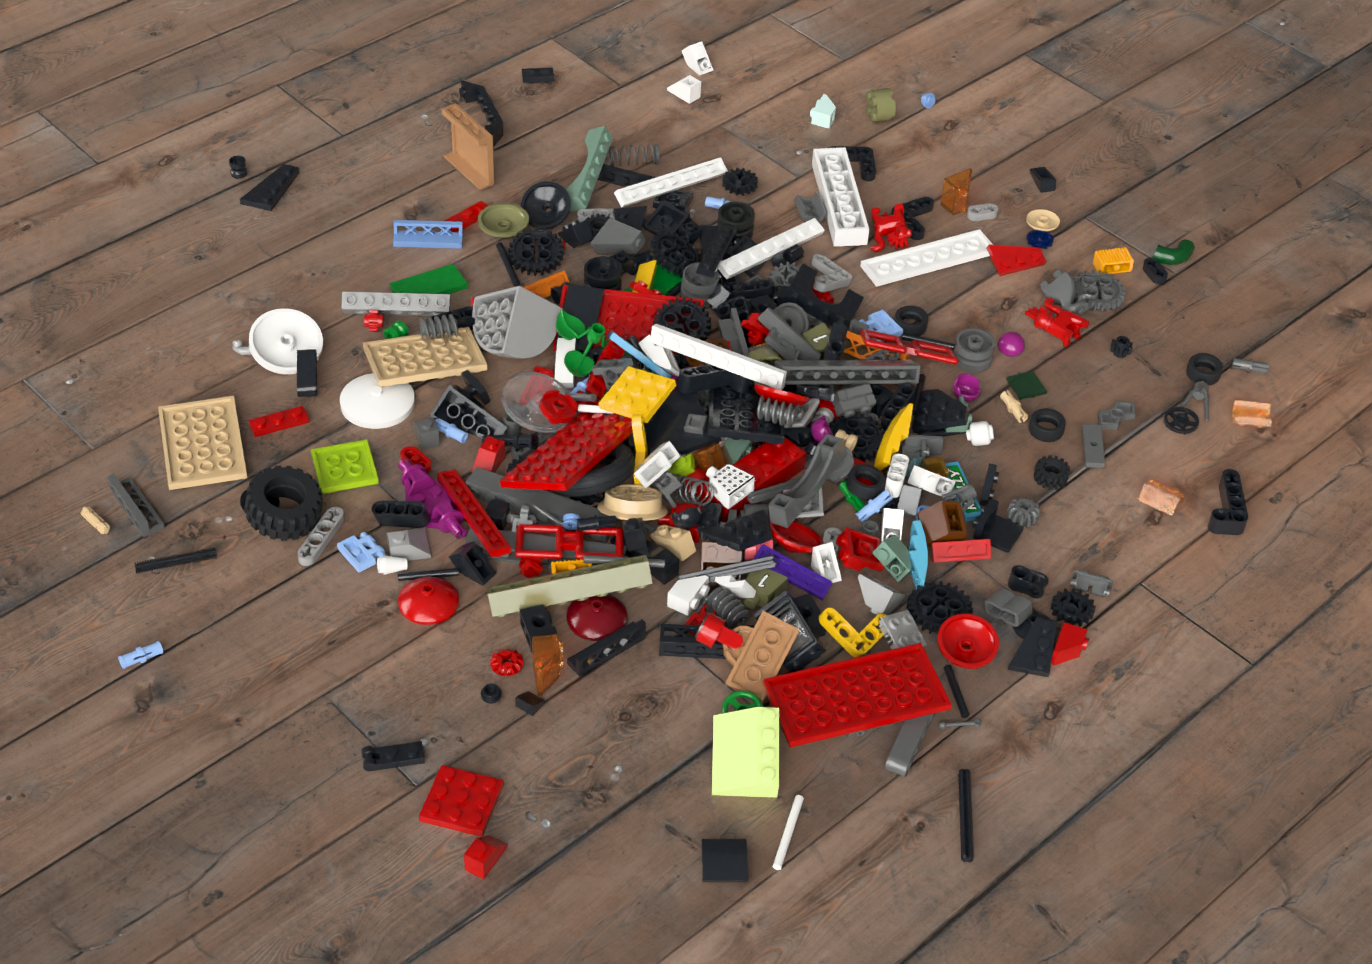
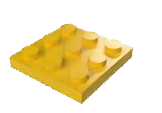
[598,366,676,423]

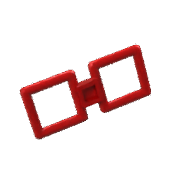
[860,329,959,365]
[515,524,624,560]

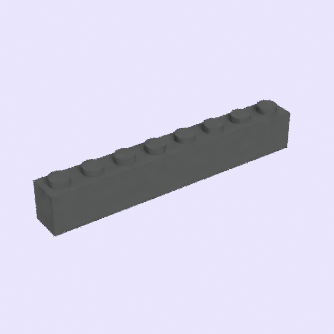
[775,360,920,385]
[466,467,616,543]
[465,527,627,567]

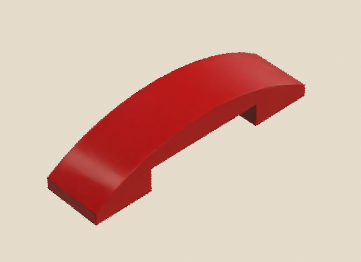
[585,339,625,400]

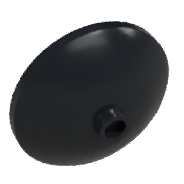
[521,181,571,229]

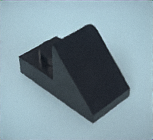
[785,427,816,447]

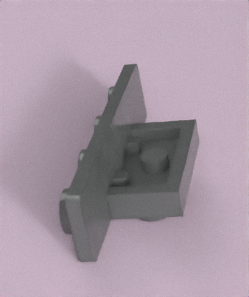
[757,307,822,360]

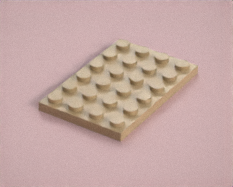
[363,327,487,387]
[158,396,247,490]

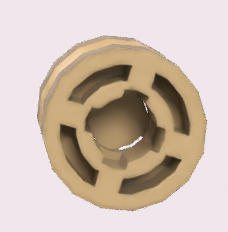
[835,429,858,452]

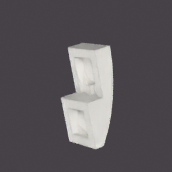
[715,575,756,598]

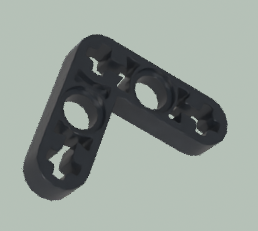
[828,146,876,182]
[891,197,934,240]
[722,274,775,299]

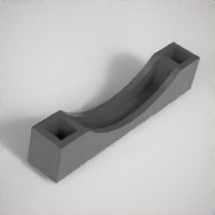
[768,434,845,528]

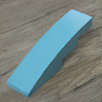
[908,520,928,589]

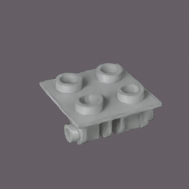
[879,610,927,649]

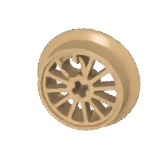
[597,484,668,521]

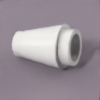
[377,555,407,575]

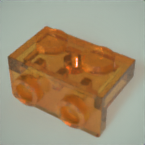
[1231,399,1273,428]
[1138,479,1185,516]

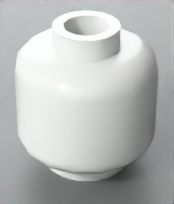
[966,421,994,446]

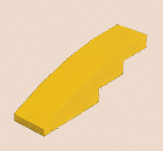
[874,403,913,471]

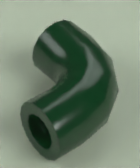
[1153,239,1195,265]

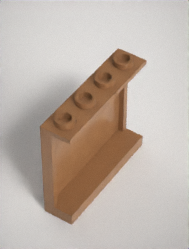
[442,103,494,190]

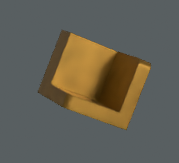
[922,456,949,478]

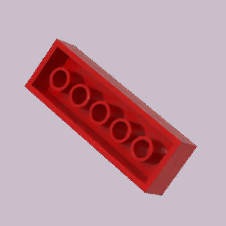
[698,438,807,523]

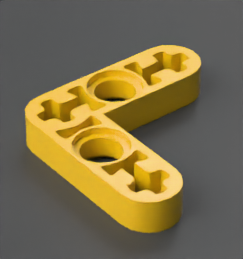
[632,414,648,485]
[819,608,887,658]

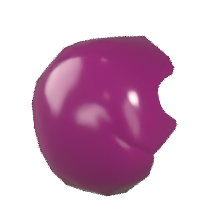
[997,332,1025,357]
[953,373,981,402]
[811,416,834,443]

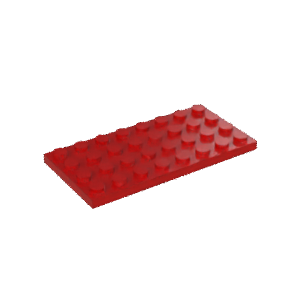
[553,285,704,359]
[500,412,633,491]
[763,643,952,748]

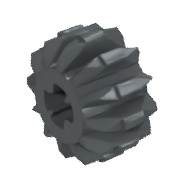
[1007,497,1040,528]

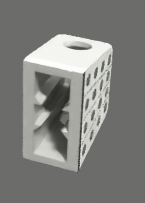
[706,465,755,509]

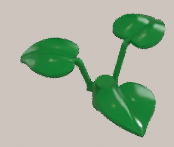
[556,310,632,377]

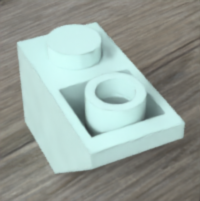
[810,94,836,128]

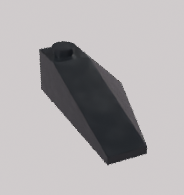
[429,385,508,438]

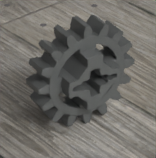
[768,262,801,293]

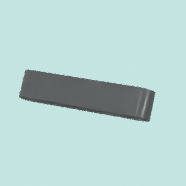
[885,713,935,777]

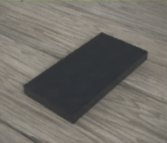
[555,284,604,353]

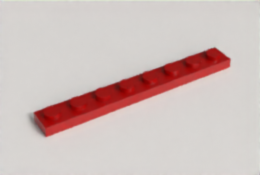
[437,469,511,557]

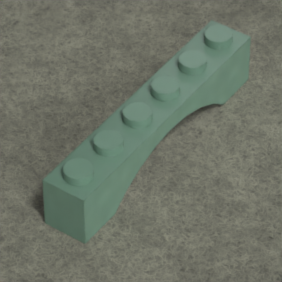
[566,126,613,212]

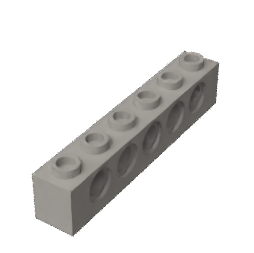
[341,292,451,316]

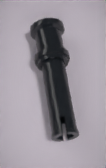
[482,432,539,450]

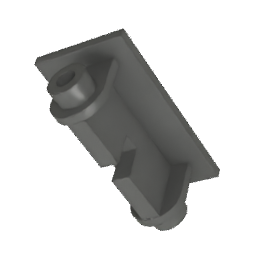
[1070,570,1113,597]

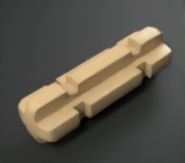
[81,507,110,534]

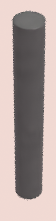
[560,393,597,401]

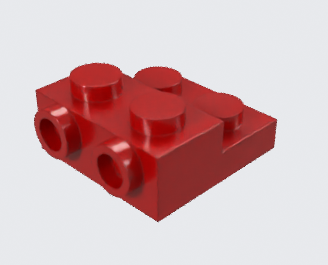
[836,527,885,572]

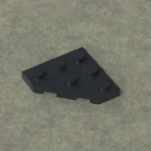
[912,389,969,433]

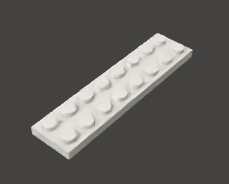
[860,229,993,287]

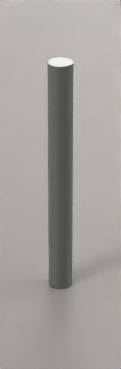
[584,555,665,568]

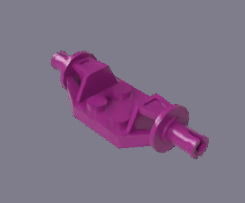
[398,459,467,539]

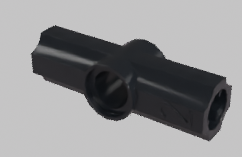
[823,322,848,360]

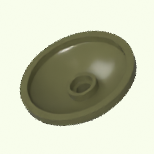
[478,203,529,238]

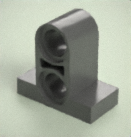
[592,358,633,391]

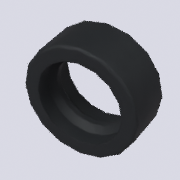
[894,306,929,336]
[1186,353,1223,385]
[1029,408,1066,442]
[846,464,885,499]

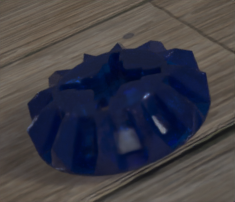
[1026,230,1054,249]

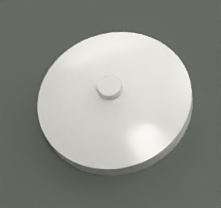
[249,309,323,374]
[340,373,415,429]

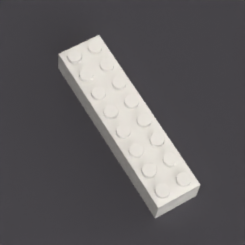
[812,147,869,247]

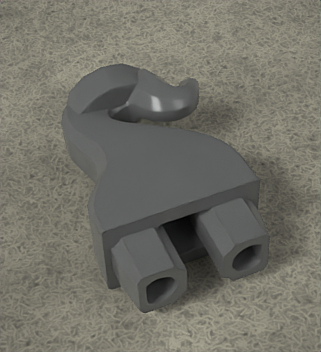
[1040,269,1092,316]

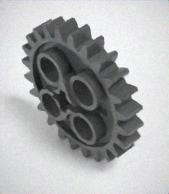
[1073,270,1126,312]

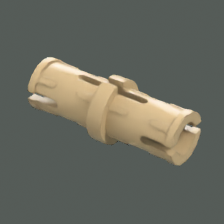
[1000,390,1028,423]

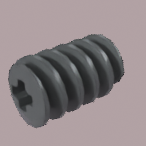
[419,314,458,340]
[757,396,799,428]
[707,587,751,627]

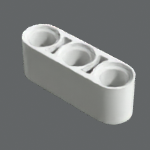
[884,454,909,498]

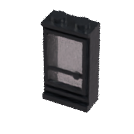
[753,590,826,673]

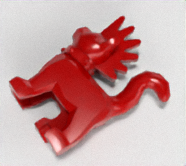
[870,203,912,252]
[1025,298,1089,347]

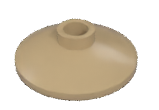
[1026,209,1060,231]

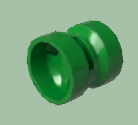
[383,320,409,339]

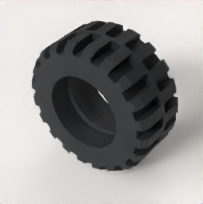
[245,465,323,541]

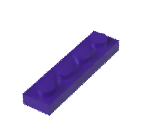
[753,544,832,601]

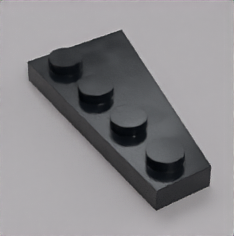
[240,164,300,211]

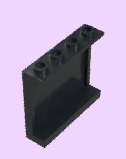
[644,390,721,456]

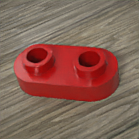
[400,446,431,474]

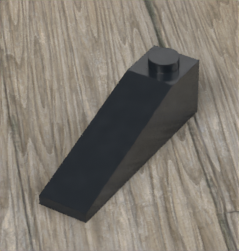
[610,536,680,585]

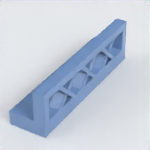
[393,220,463,249]

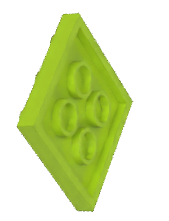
[310,439,379,494]

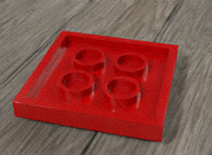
[419,765,504,837]

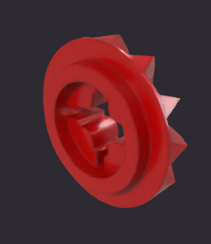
[490,648,524,676]

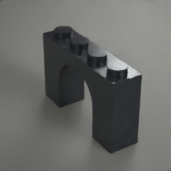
[783,264,864,328]

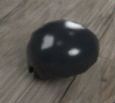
[670,506,702,530]

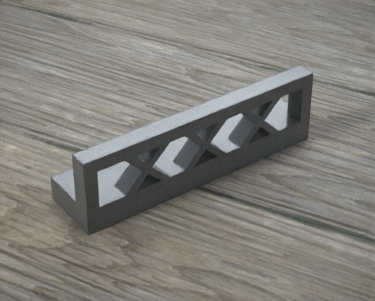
[718,308,749,357]
[107,474,165,538]

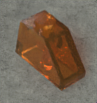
[692,443,728,479]

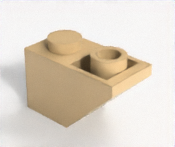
[650,525,696,561]

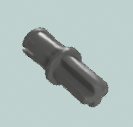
[1232,357,1269,374]

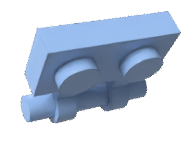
[859,310,903,342]
[337,532,387,573]

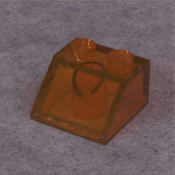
[940,168,972,215]
[532,634,564,696]

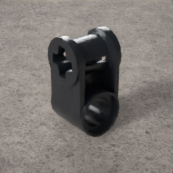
[1008,565,1049,599]

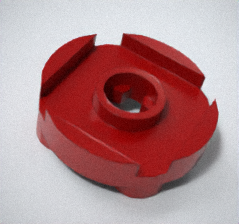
[539,390,577,425]

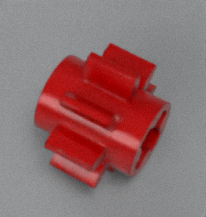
[364,310,384,332]
[518,558,543,579]

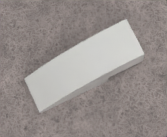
[639,334,680,377]
[555,338,576,388]
[634,441,680,488]

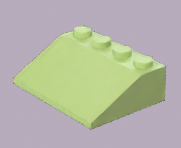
[712,707,779,798]

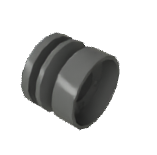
[680,263,719,309]

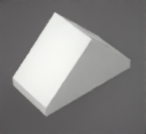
[811,542,842,583]

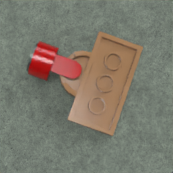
[695,611,800,703]

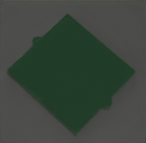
[1006,371,1047,400]

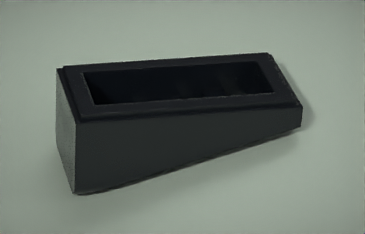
[1030,167,1056,193]

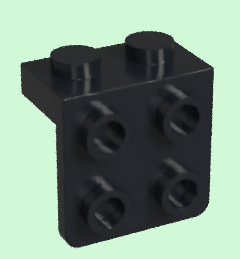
[973,499,1024,552]

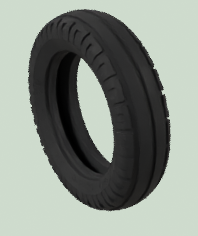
[554,443,635,497]

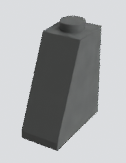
[590,218,646,254]

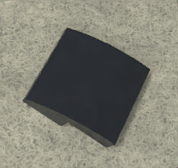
[701,839,748,882]

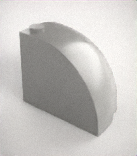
[472,286,563,359]

